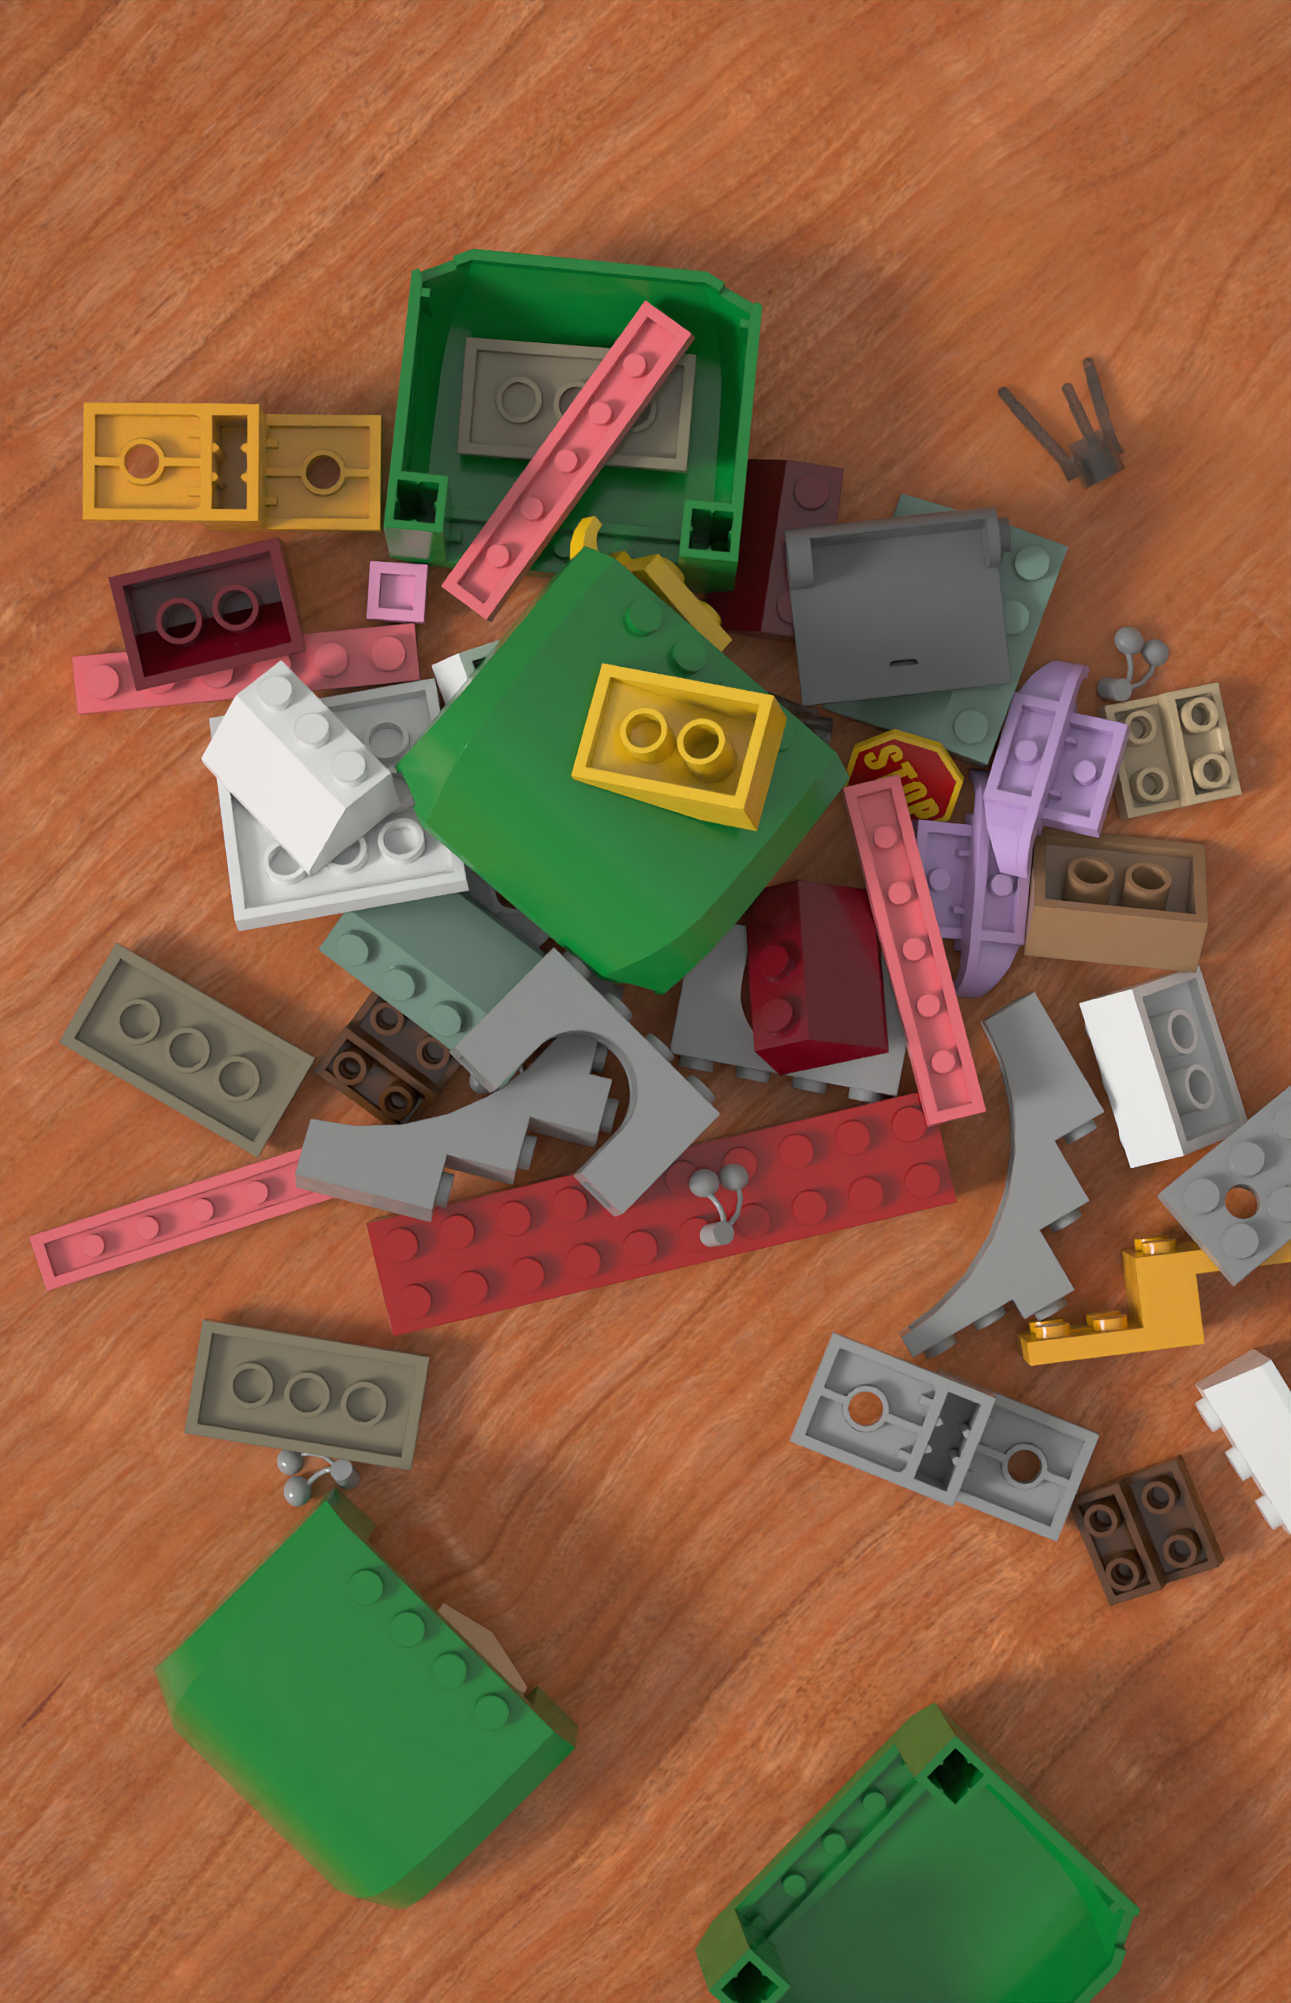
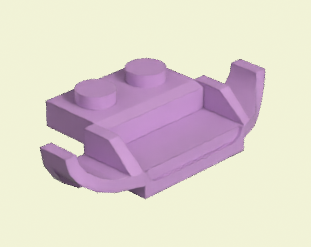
[983,660,1130,879]
[911,769,1033,998]

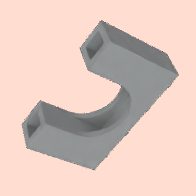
[670,924,907,1103]
[449,948,720,1217]

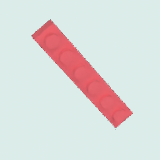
[441,301,695,622]
[72,623,421,715]
[841,774,986,1127]
[29,1147,335,1291]

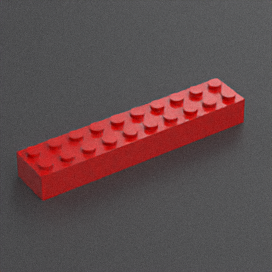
[366,1089,957,1336]

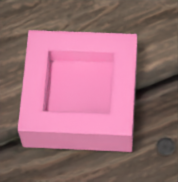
[366,561,429,624]

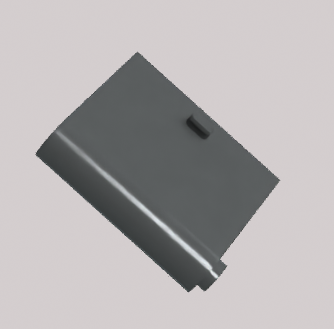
[784,506,1012,707]

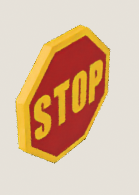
[842,729,964,822]

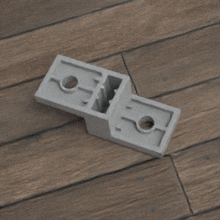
[1157,1086,1291,1287]
[790,1331,1099,1542]

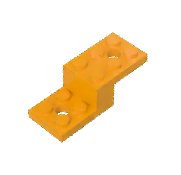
[83,402,383,533]
[1016,1235,1291,1366]

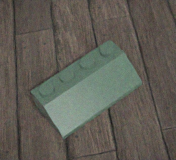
[318,891,547,1088]

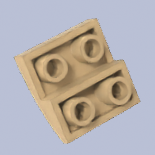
[1097,682,1242,820]

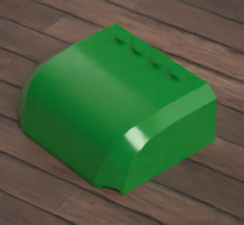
[384,249,763,593]
[394,546,850,996]
[154,1485,578,1910]
[695,1702,1140,2003]

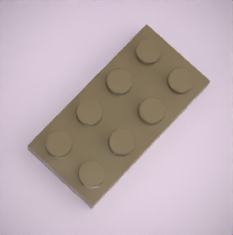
[457,337,698,473]
[59,943,317,1158]
[184,1318,431,1471]

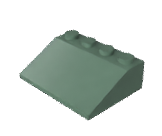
[821,493,1068,768]

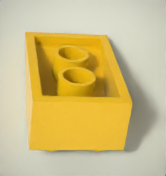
[571,663,787,831]

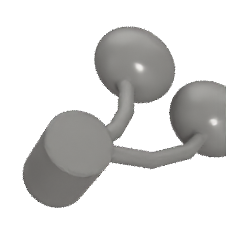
[1097,626,1169,701]
[688,1164,749,1247]
[277,1450,360,1507]

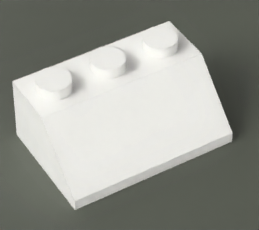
[201,660,401,876]
[1079,965,1248,1168]
[1195,1349,1291,1535]

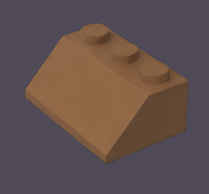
[1024,828,1208,973]

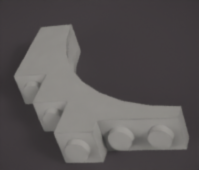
[295,972,625,1222]
[898,992,1104,1359]

